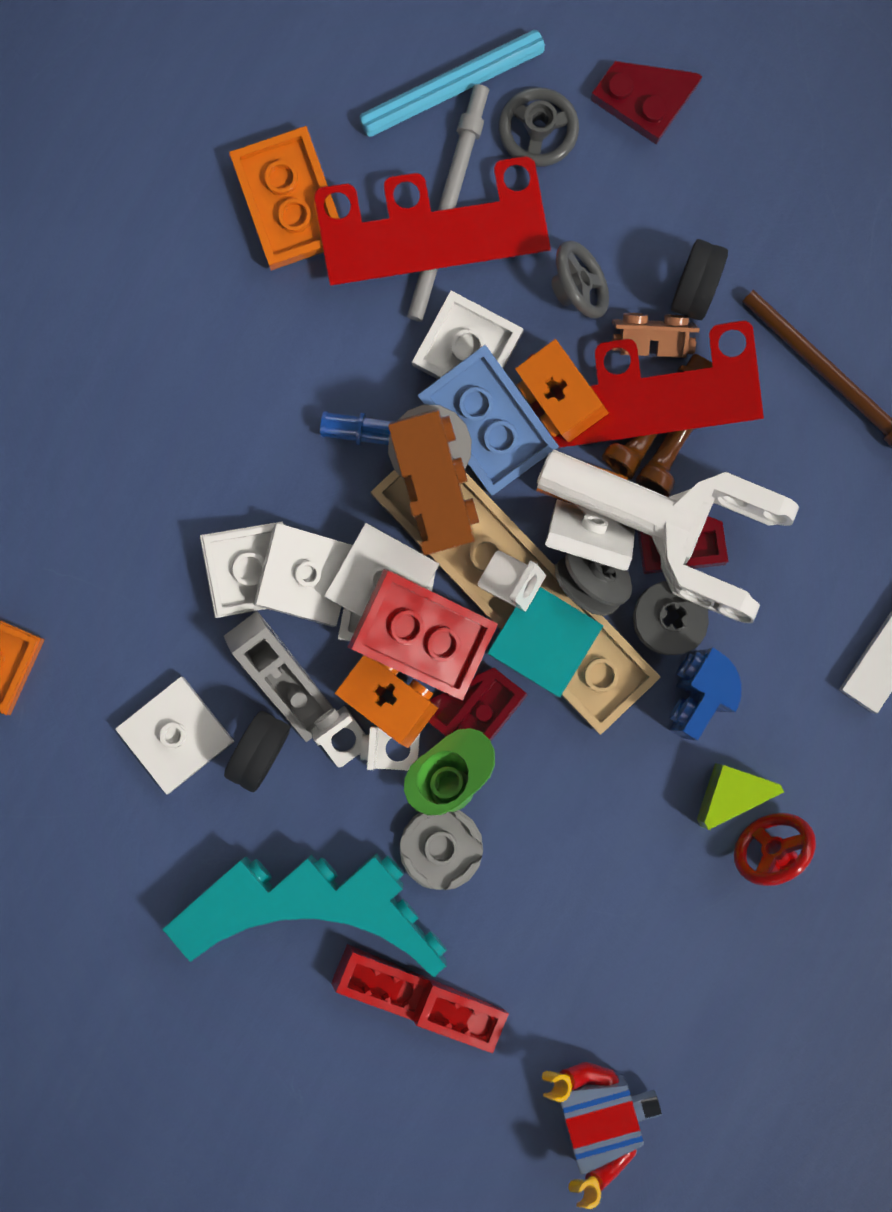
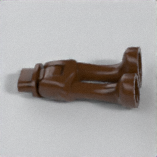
[601,354,713,497]

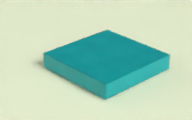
[487,587,604,698]

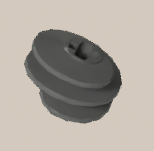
[555,553,632,616]
[632,581,709,656]

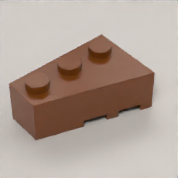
[388,408,479,556]

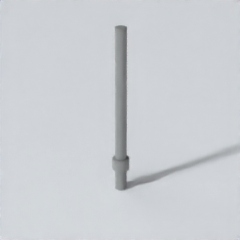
[407,84,489,322]

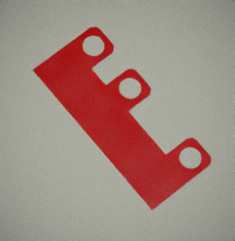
[314,156,551,286]
[527,321,764,448]

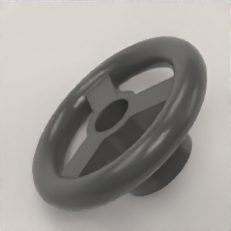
[499,87,579,167]
[552,241,609,319]

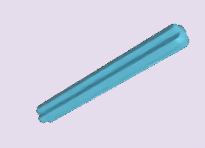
[360,30,545,136]

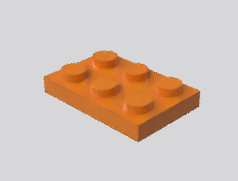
[229,126,340,270]

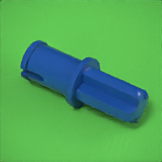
[320,411,393,446]

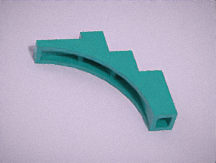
[162,852,447,978]

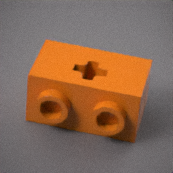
[515,339,609,442]
[334,655,438,748]

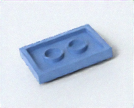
[418,344,559,496]

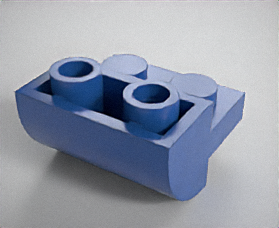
[669,648,742,741]

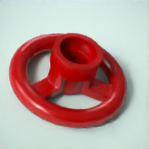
[734,813,816,886]

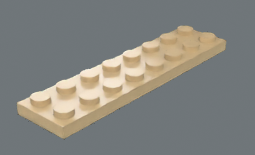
[370,470,661,735]

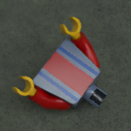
[542,1061,662,1209]

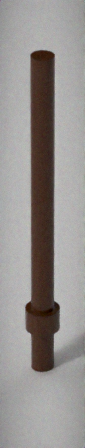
[742,289,892,447]

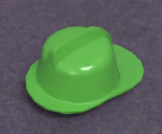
[404,728,495,816]

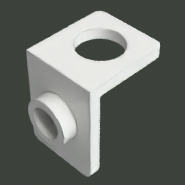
[478,551,546,612]
[311,706,366,767]
[360,726,420,771]

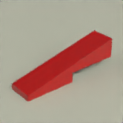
[331,944,509,1053]

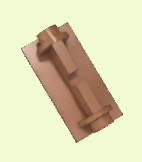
[612,313,700,358]

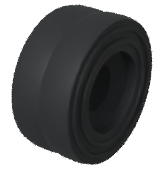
[671,239,728,321]
[224,711,291,792]

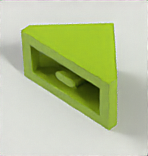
[697,763,784,830]

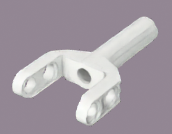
[537,449,799,623]

